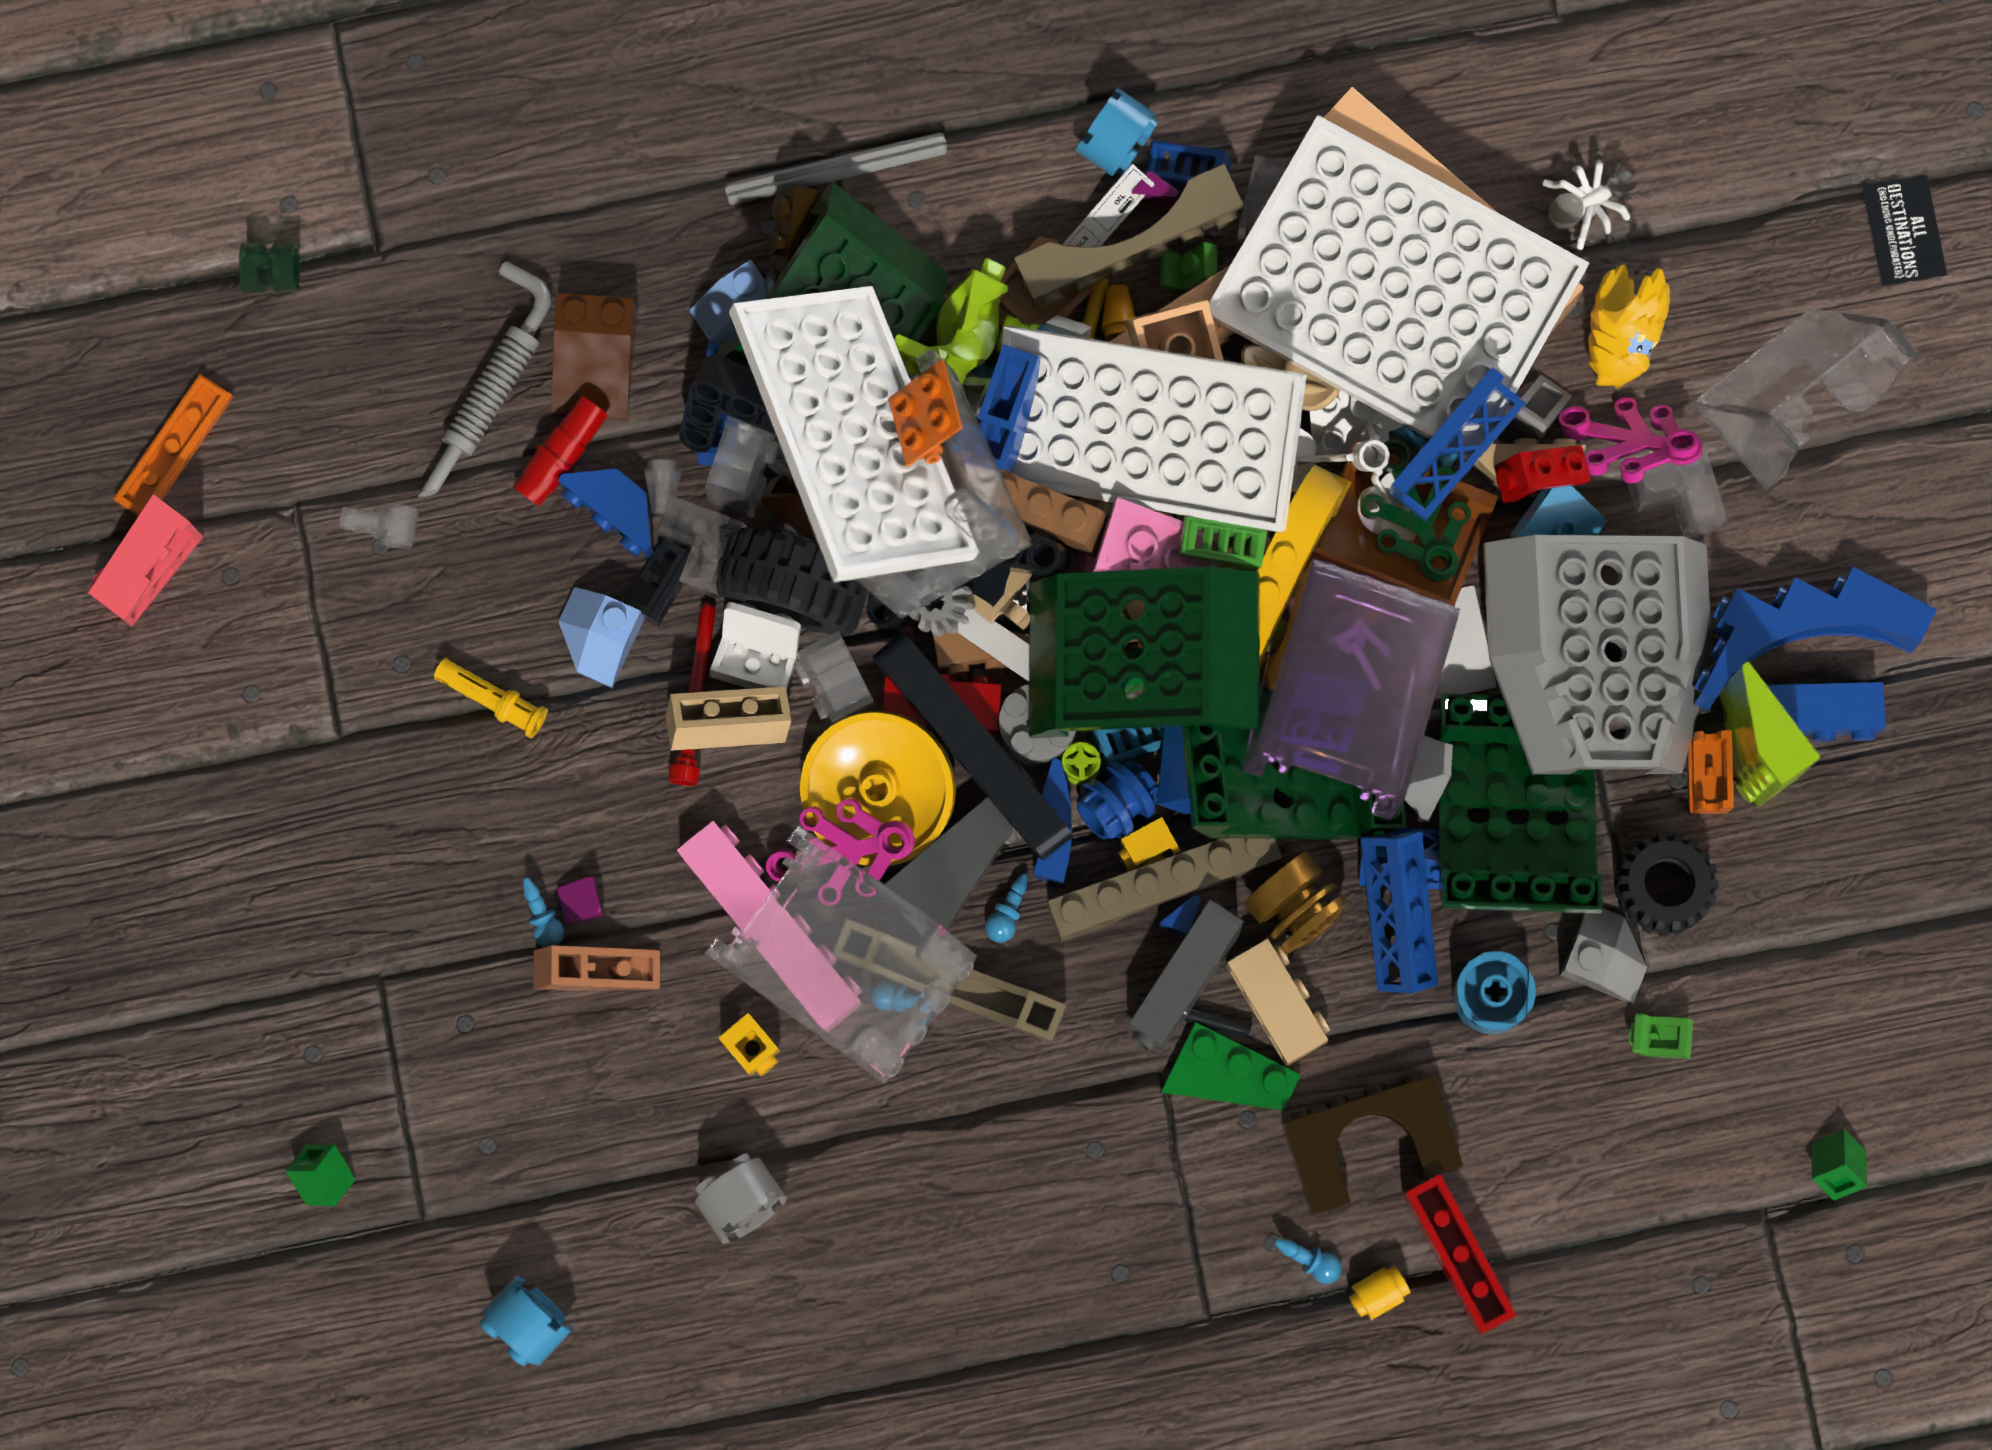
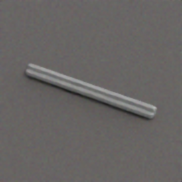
[725,133,947,205]

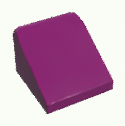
[1132,171,1179,207]
[557,876,604,926]

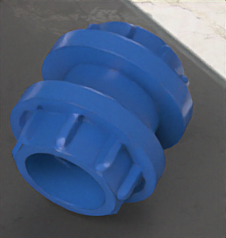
[1077,761,1158,840]

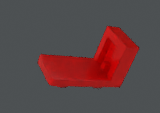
[1494,445,1591,503]

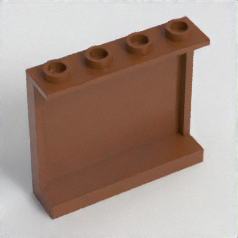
[1305,439,1498,626]

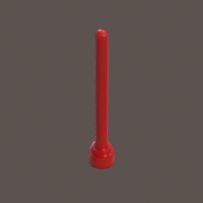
[667,603,716,786]

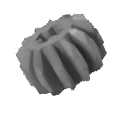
[907,570,976,637]

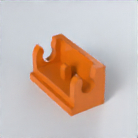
[1687,730,1734,814]

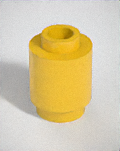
[1349,1266,1411,1320]

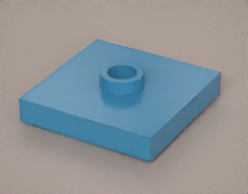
[1510,486,1608,538]

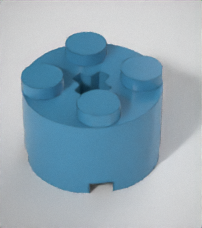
[1075,88,1159,177]
[1453,951,1536,1034]
[479,1276,573,1366]

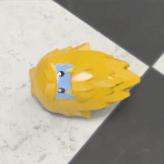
[1588,264,1670,389]

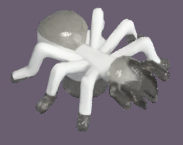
[1541,154,1642,252]

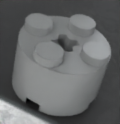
[999,684,1077,767]
[695,1153,787,1244]

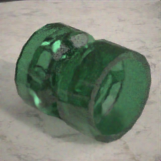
[239,242,300,293]

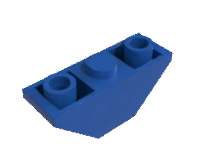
[558,469,654,559]

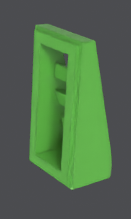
[1178,516,1267,572]

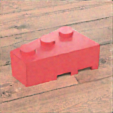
[88,494,203,627]

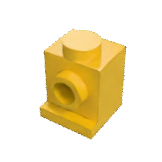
[1118,817,1181,872]
[718,1013,780,1076]

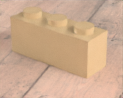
[665,686,792,751]
[1226,939,1330,1067]

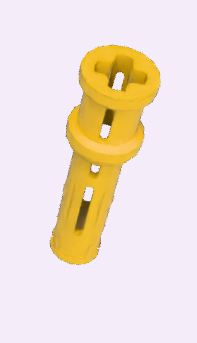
[434,657,548,739]

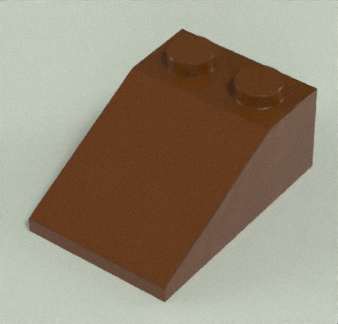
[551,293,638,421]

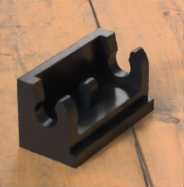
[623,538,698,627]

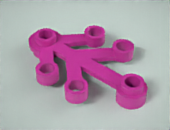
[1559,397,1703,483]
[766,798,915,906]

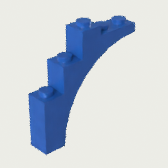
[1693,567,1937,711]

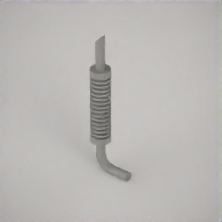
[418,261,551,497]

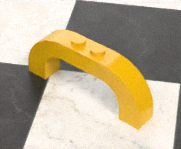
[1257,465,1352,671]

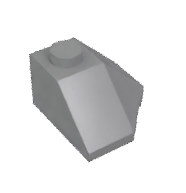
[1560,908,1647,1004]

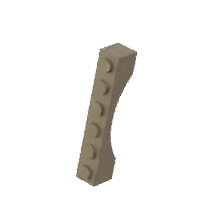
[1014,164,1243,307]
[1048,838,1282,943]
[832,919,1067,1044]

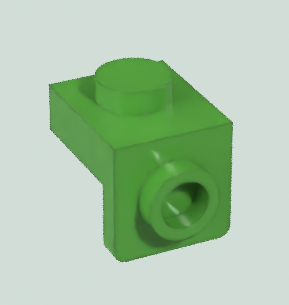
[1629,1014,1693,1059]

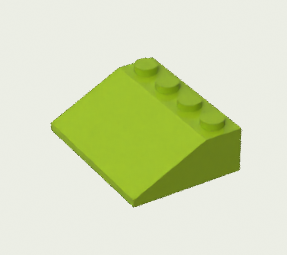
[1719,661,1821,808]

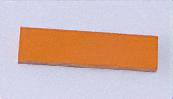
[113,374,233,516]

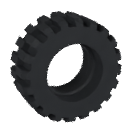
[715,527,872,636]

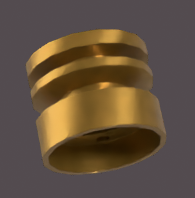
[1244,851,1349,955]

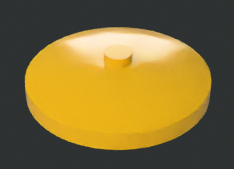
[800,711,956,866]

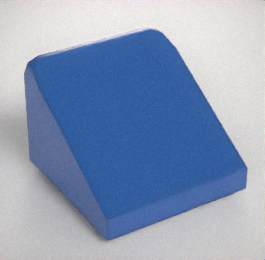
[1159,895,1201,938]

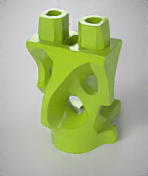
[894,258,1008,391]

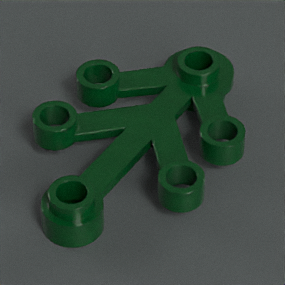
[1360,439,1471,582]

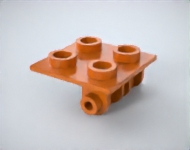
[888,360,963,466]

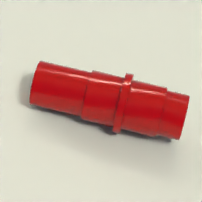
[512,395,609,507]

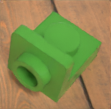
[1160,242,1217,294]

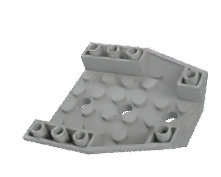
[1483,535,1713,774]

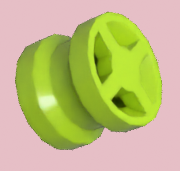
[1062,742,1101,786]

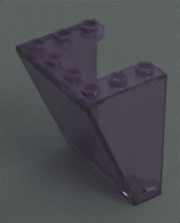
[1243,558,1460,820]

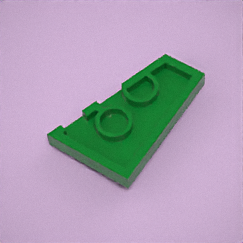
[1161,1022,1301,1111]

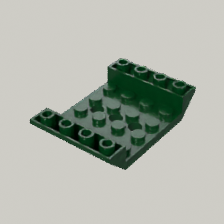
[716,182,948,367]
[1029,566,1260,738]
[1181,678,1407,840]
[1438,693,1602,913]

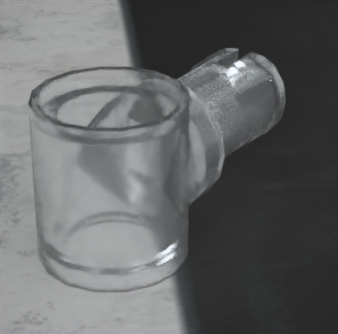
[340,504,420,550]

